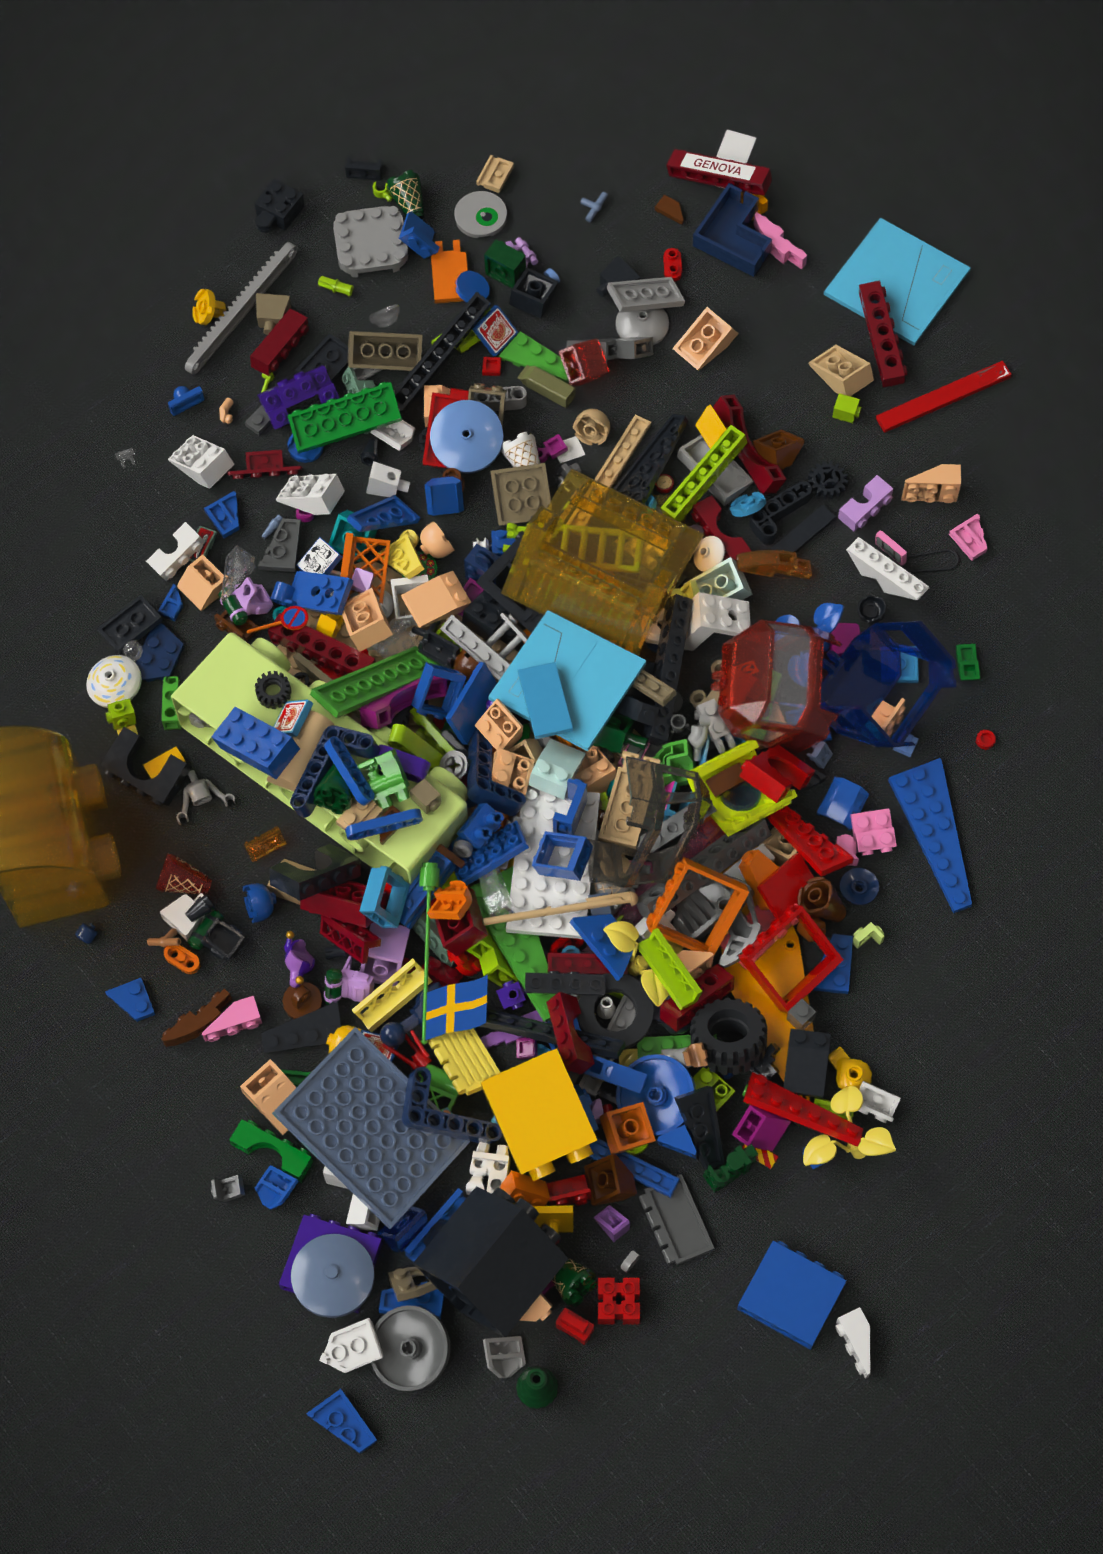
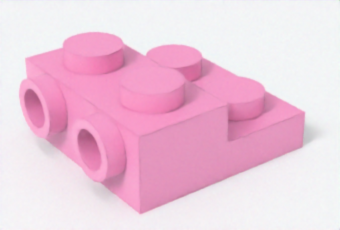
[850,808,897,856]

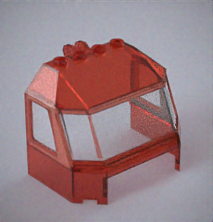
[711,619,842,755]

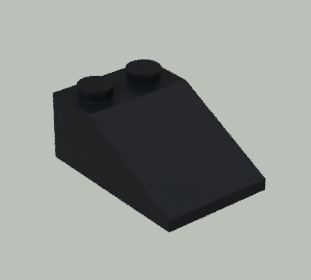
[783,1029,831,1098]

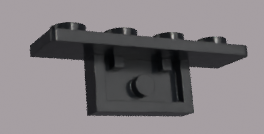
[525,971,605,995]

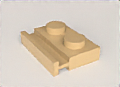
[476,155,514,193]
[336,799,384,841]

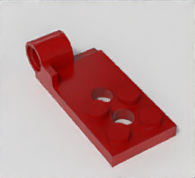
[422,388,469,469]

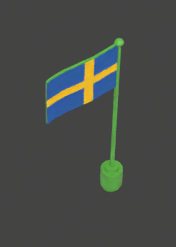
[419,862,488,1045]

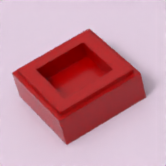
[482,357,501,376]

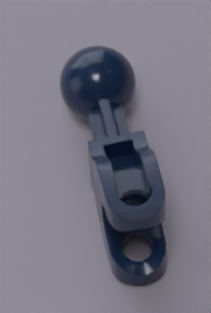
[380,982,442,1048]

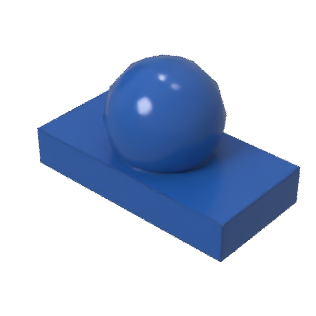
[168,386,205,416]

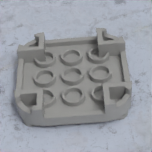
[333,206,408,277]

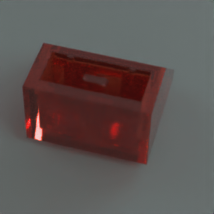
[558,338,610,386]

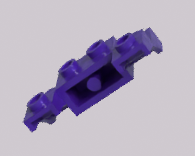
[258,365,339,429]

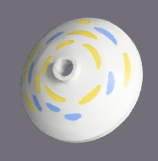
[86,655,142,708]

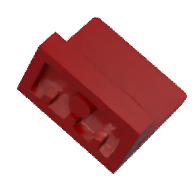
[546,1174,591,1206]

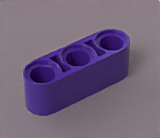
[378,744,431,783]

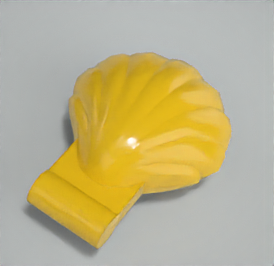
[828,1046,872,1089]

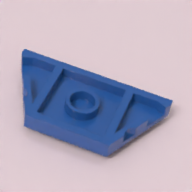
[569,914,633,981]

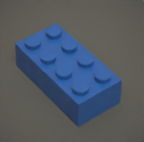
[211,707,300,780]

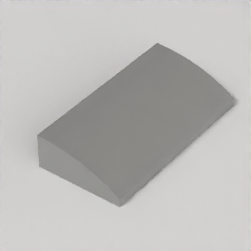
[677,435,753,506]

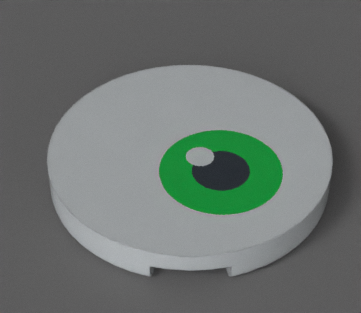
[454,191,507,238]

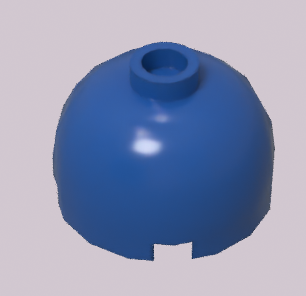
[243,883,277,923]

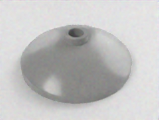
[616,308,669,345]

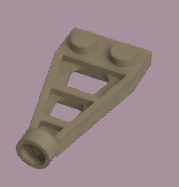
[388,1267,437,1302]

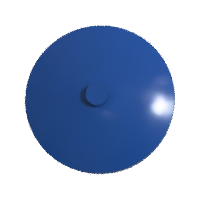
[616,1054,696,1136]

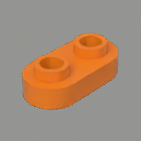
[164,945,200,974]

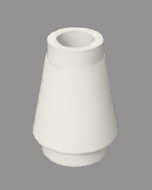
[596,997,616,1019]

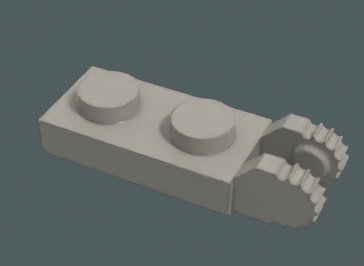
[696,698,736,754]

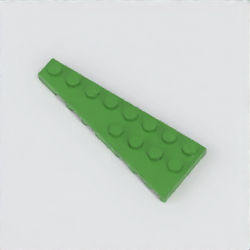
[470,866,556,1022]

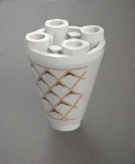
[501,432,540,467]

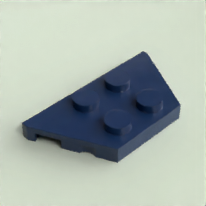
[136,623,184,682]

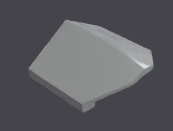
[483,1336,526,1378]

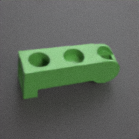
[162,676,182,730]

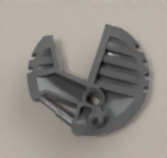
[673,874,762,968]

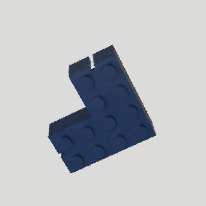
[693,183,772,277]

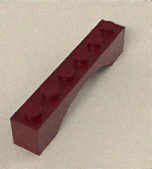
[713,395,787,495]

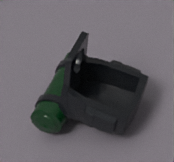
[187,909,245,961]

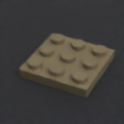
[490,463,553,526]

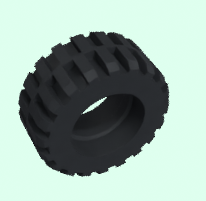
[690,998,767,1075]

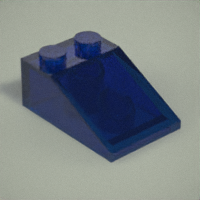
[377,1206,428,1253]

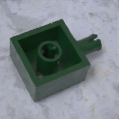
[593,712,648,753]

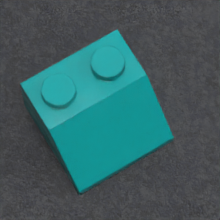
[329,510,378,562]

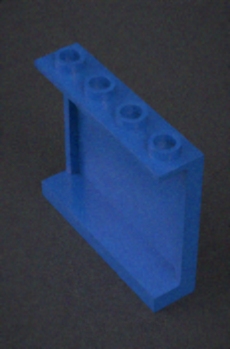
[737,1241,847,1350]

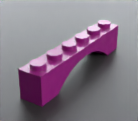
[360,676,451,729]

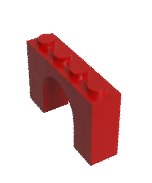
[739,745,815,803]

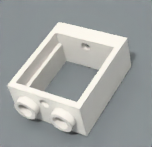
[391,575,428,628]

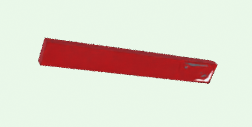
[876,361,1012,433]

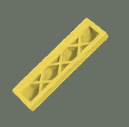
[352,959,433,1032]

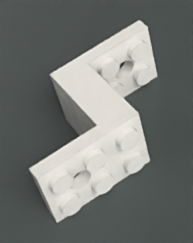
[641,592,751,651]

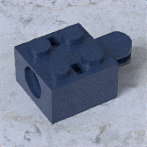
[464,543,509,589]

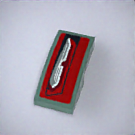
[189,526,217,562]

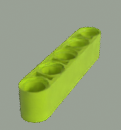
[388,724,455,774]

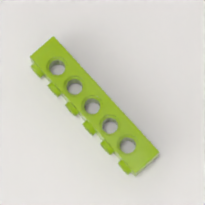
[661,425,747,526]

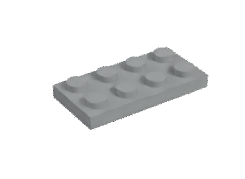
[607,277,685,312]

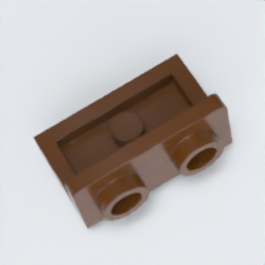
[214,610,258,642]

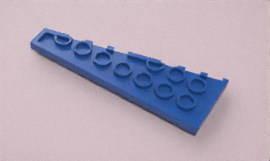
[888,758,972,913]

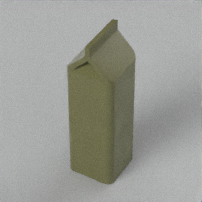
[517,365,576,408]

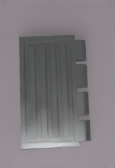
[639,1174,714,1266]

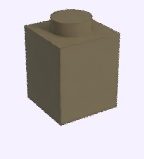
[410,778,441,814]

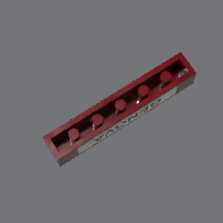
[666,149,772,196]

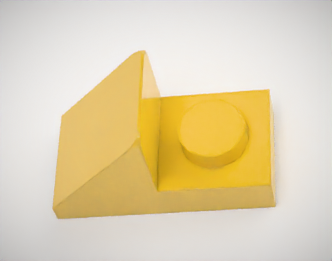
[315,613,345,639]

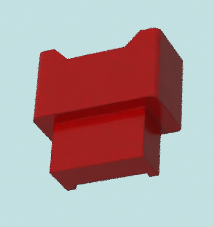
[556,1308,594,1345]

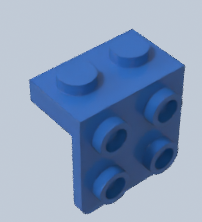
[399,212,439,259]

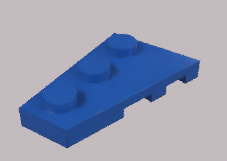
[813,934,853,994]
[379,1281,444,1319]
[306,1389,377,1454]

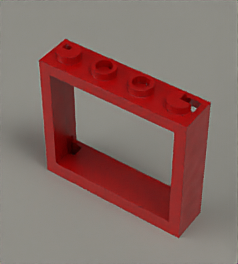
[738,905,844,1013]

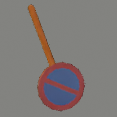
[246,606,309,634]

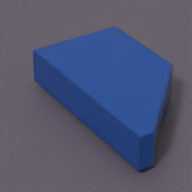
[158,584,183,621]

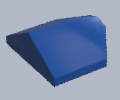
[254,1165,299,1210]

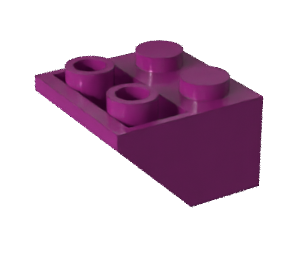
[732,1105,791,1151]

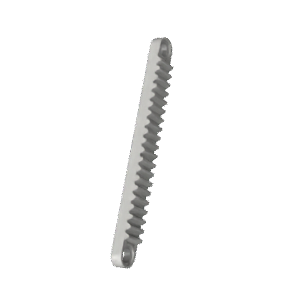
[185,242,298,375]

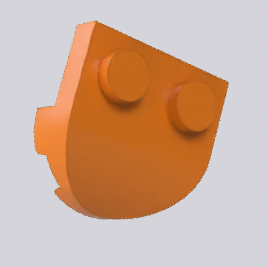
[427,880,472,920]

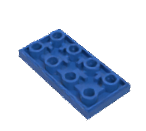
[446,662,497,745]
[454,820,529,886]

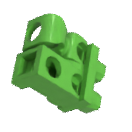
[358,749,410,809]

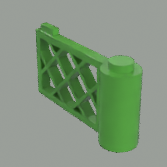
[419,1063,459,1111]

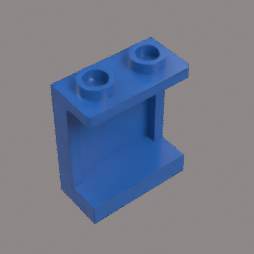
[553,779,587,835]

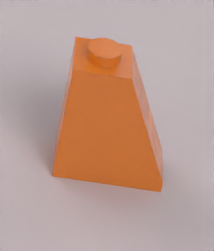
[738,850,779,910]

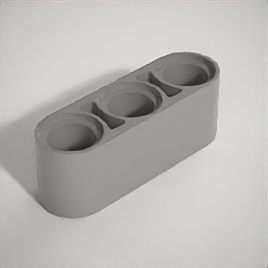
[474,386,527,411]

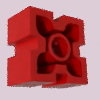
[598,1278,640,1325]

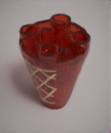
[155,853,212,894]

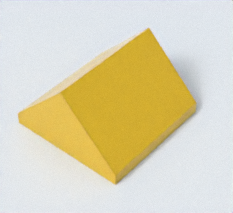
[695,404,727,449]

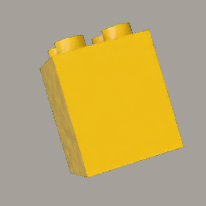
[480,1049,597,1181]

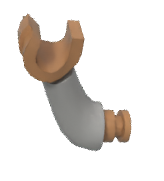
[659,1042,708,1068]

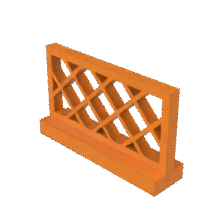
[340,533,390,604]

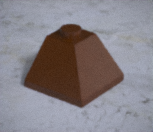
[753,430,804,471]
[584,1154,637,1206]

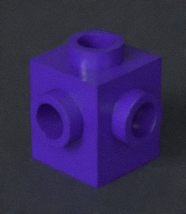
[496,980,527,1010]

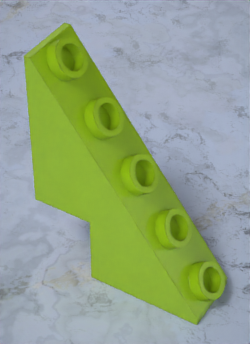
[466,928,520,988]

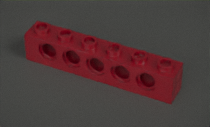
[859,280,907,388]
[268,613,376,676]

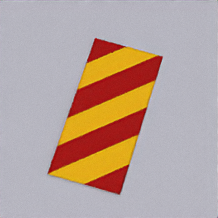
[742,1144,778,1169]

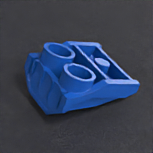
[816,777,869,831]

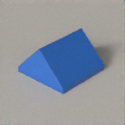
[657,1125,698,1159]

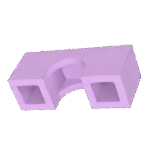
[838,475,893,532]

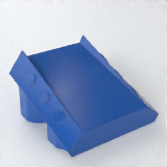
[424,476,464,516]

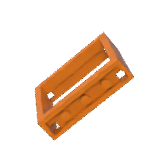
[646,857,749,955]

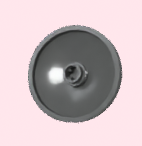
[371,1305,450,1391]

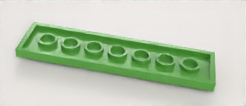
[310,646,437,718]

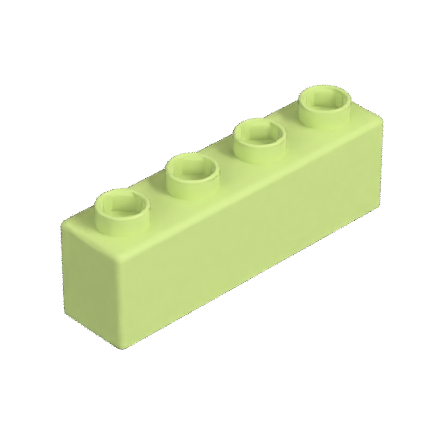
[171,633,468,885]

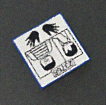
[296,537,343,575]

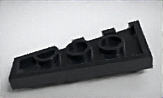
[674,1086,725,1169]

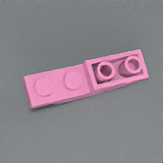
[754,212,807,269]

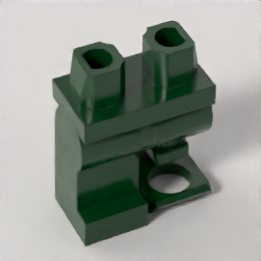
[703,1144,758,1193]

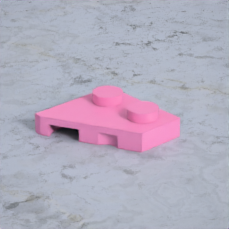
[949,514,987,561]

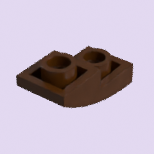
[705,763,746,798]

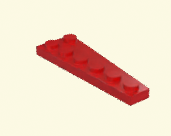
[754,798,854,877]
[743,1072,863,1147]

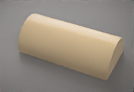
[267,710,335,792]

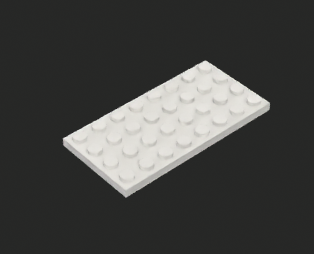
[506,787,600,939]

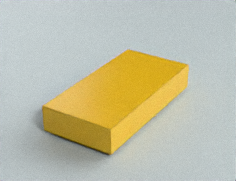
[143,746,186,779]

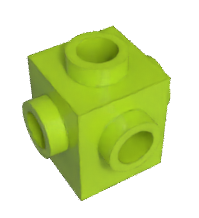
[105,699,136,730]

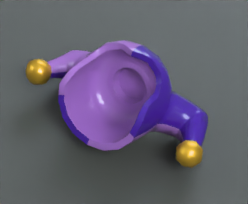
[284,931,315,988]

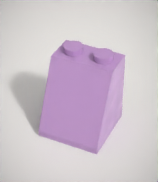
[360,922,410,987]

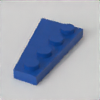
[347,495,420,532]

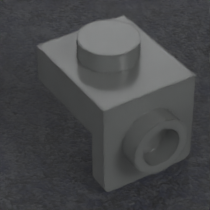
[211,1175,245,1202]

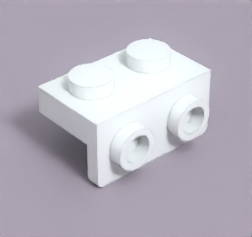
[370,421,415,451]
[858,1081,901,1123]

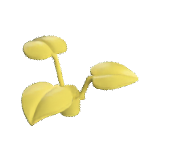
[603,921,683,1007]
[803,1086,896,1166]

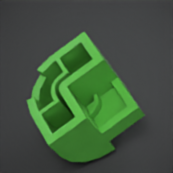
[652,739,697,791]

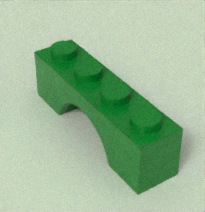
[229,1119,313,1183]

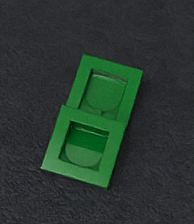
[956,644,980,681]

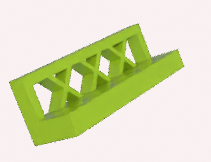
[638,928,702,1011]

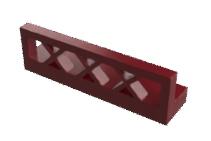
[320,915,381,964]
[547,953,628,974]

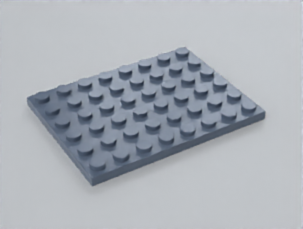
[272,1027,470,1229]

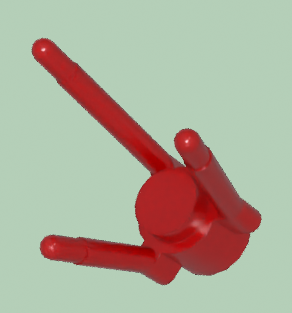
[382,1030,432,1070]

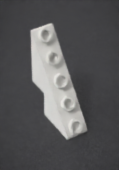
[847,537,929,600]

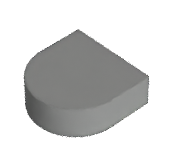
[620,1251,639,1273]

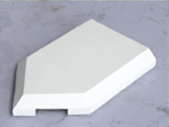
[319,1318,383,1373]

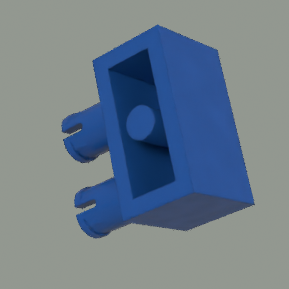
[456,803,504,849]

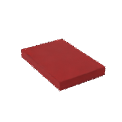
[756,853,814,919]

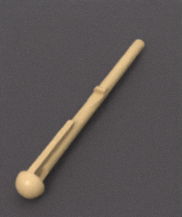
[483,891,638,926]

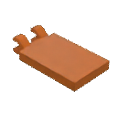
[431,240,468,303]

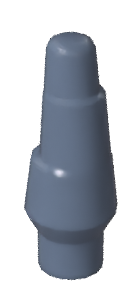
[262,515,282,539]

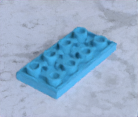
[518,662,573,739]

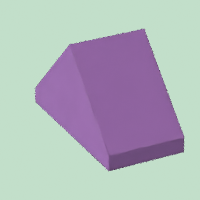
[594,1205,630,1242]

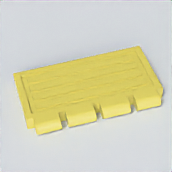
[427,1028,501,1096]

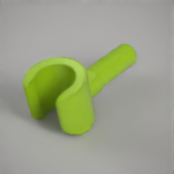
[261,372,274,393]

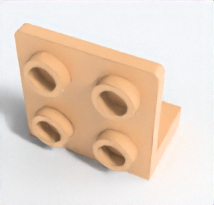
[862,698,906,744]

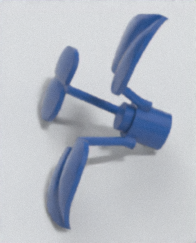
[773,603,844,688]

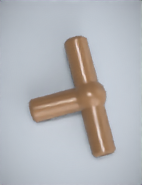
[147,928,181,947]

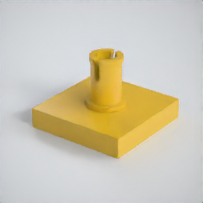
[533,1206,573,1234]

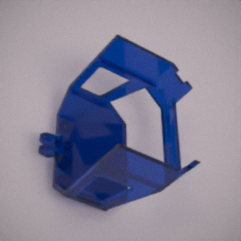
[813,621,956,747]

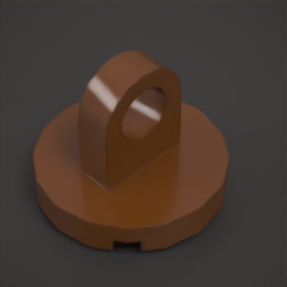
[282,982,322,1019]

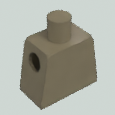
[256,293,291,335]

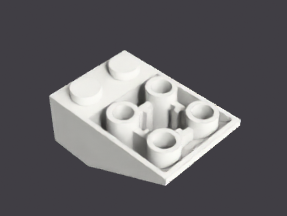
[168,435,234,489]
[276,474,345,515]

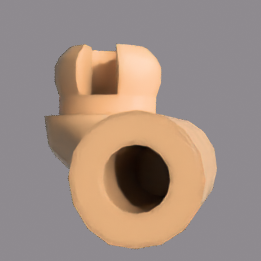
[219,398,234,424]

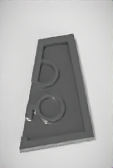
[258,518,301,572]

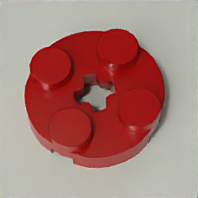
[447,950,482,976]

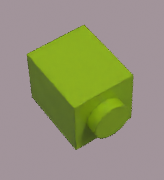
[832,393,862,423]

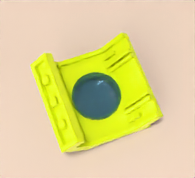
[685,740,798,837]

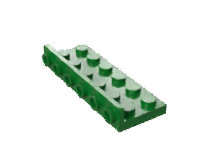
[288,382,403,453]

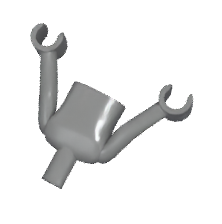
[688,710,711,761]
[176,770,236,825]

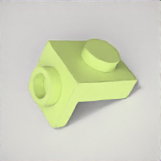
[669,580,700,599]
[852,922,885,949]

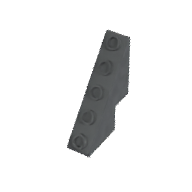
[567,337,653,360]
[630,794,717,861]

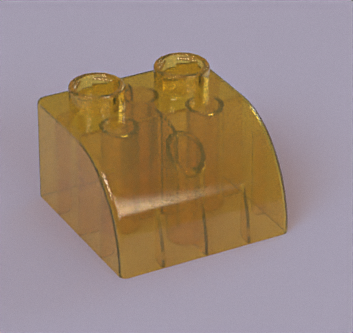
[0,725,122,928]

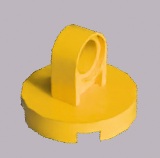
[192,289,226,325]

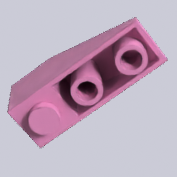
[202,996,262,1042]

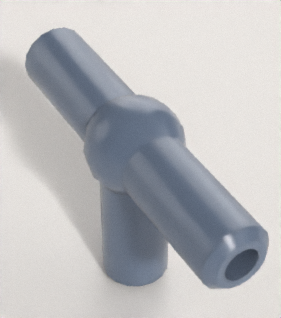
[580,192,608,222]

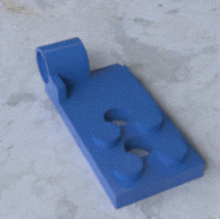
[270,571,354,616]

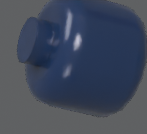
[75,923,98,944]

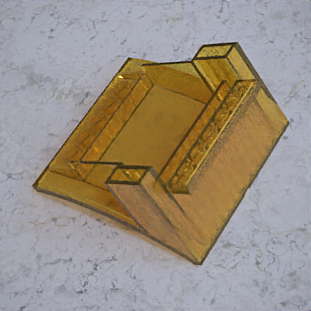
[501,469,704,656]

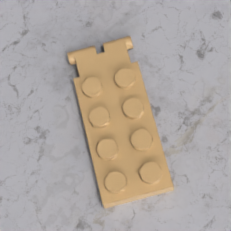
[598,750,661,849]

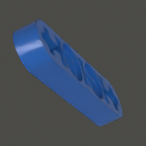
[324,736,375,806]
[345,809,423,840]

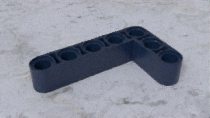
[290,725,380,818]
[467,729,526,816]
[402,1067,502,1144]

